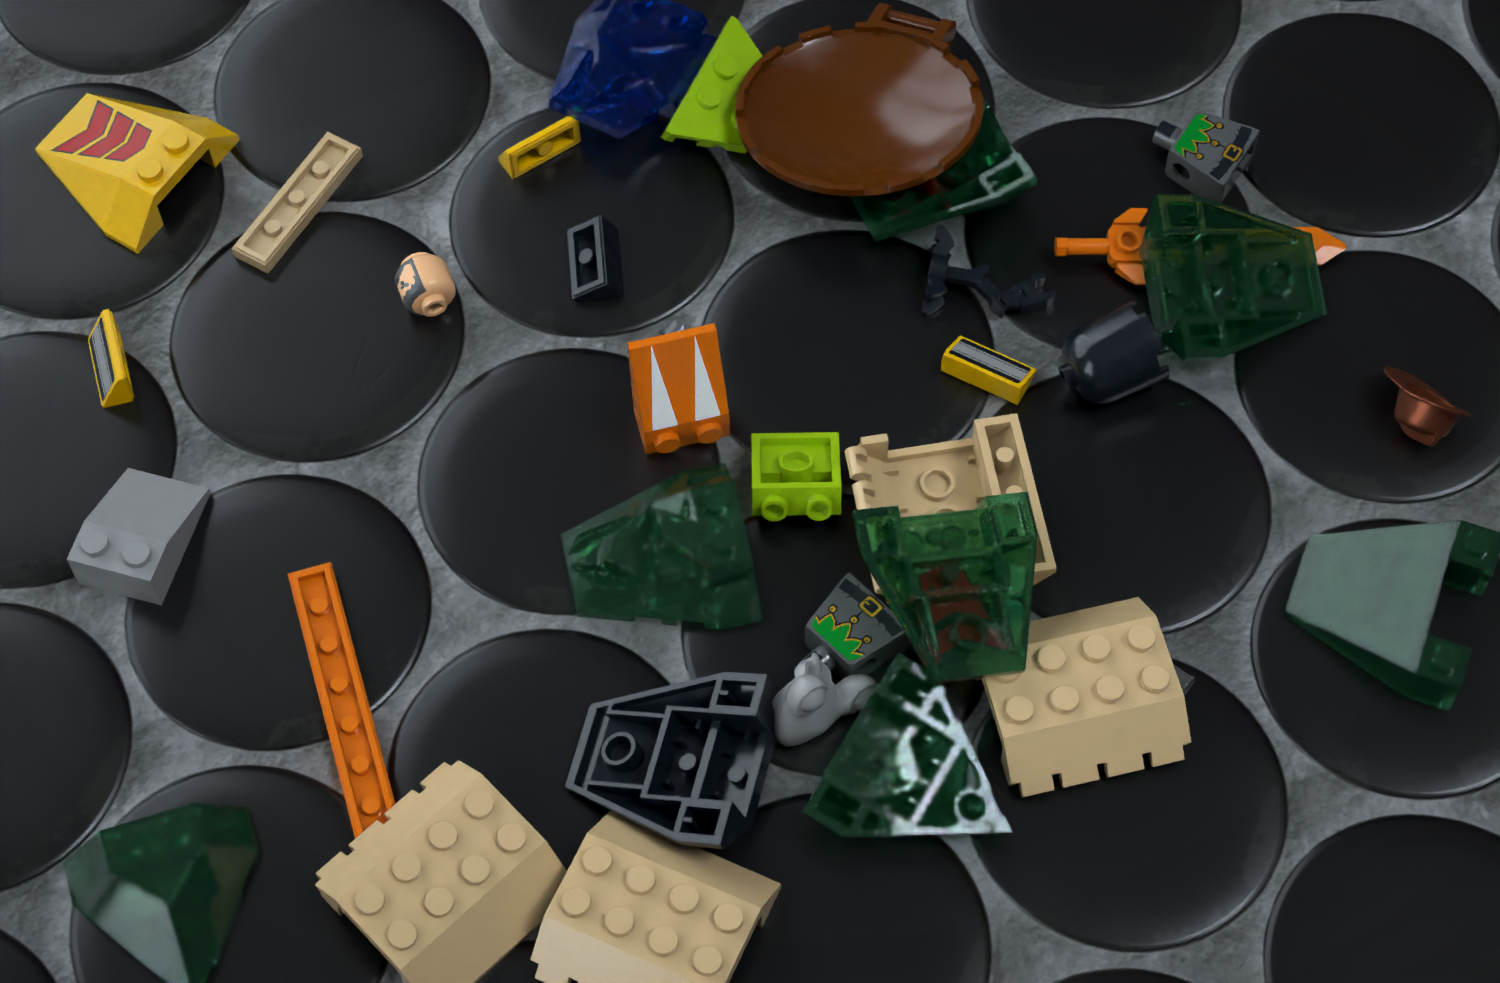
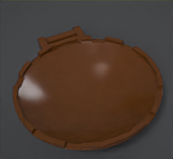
[735,3,984,196]

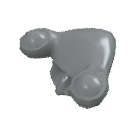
[772,652,877,747]

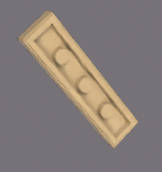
[232,131,363,274]

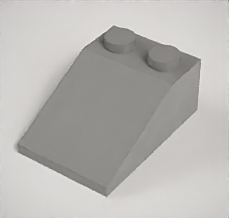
[66,468,211,606]

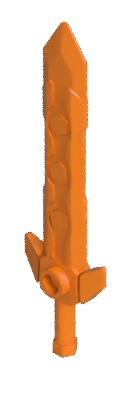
[1054,208,1346,286]

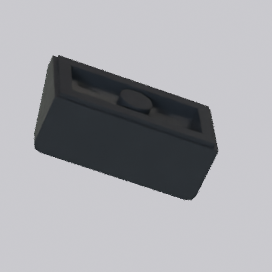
[567,215,624,302]

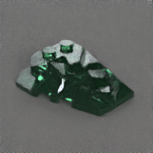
[561,463,762,630]

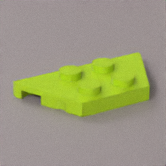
[661,16,763,154]

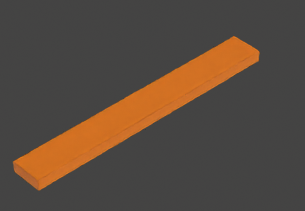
[288,562,396,838]

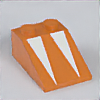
[627,323,730,455]

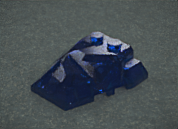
[549,0,717,139]

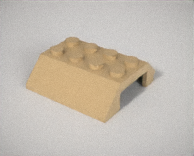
[845,413,1057,614]
[965,597,1192,798]
[315,760,567,983]
[530,811,781,983]

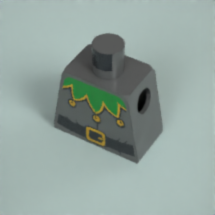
[1152,111,1260,209]
[798,573,911,679]

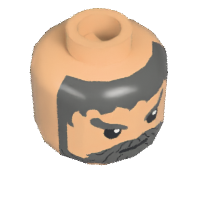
[395,252,456,317]

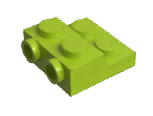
[751,432,841,521]

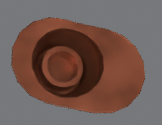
[1384,366,1471,446]

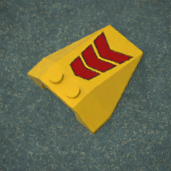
[35,93,240,254]

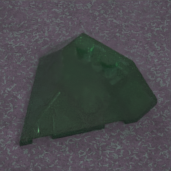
[801,653,1012,838]
[64,803,260,983]

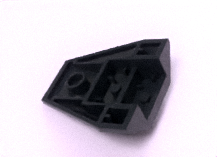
[565,672,775,849]

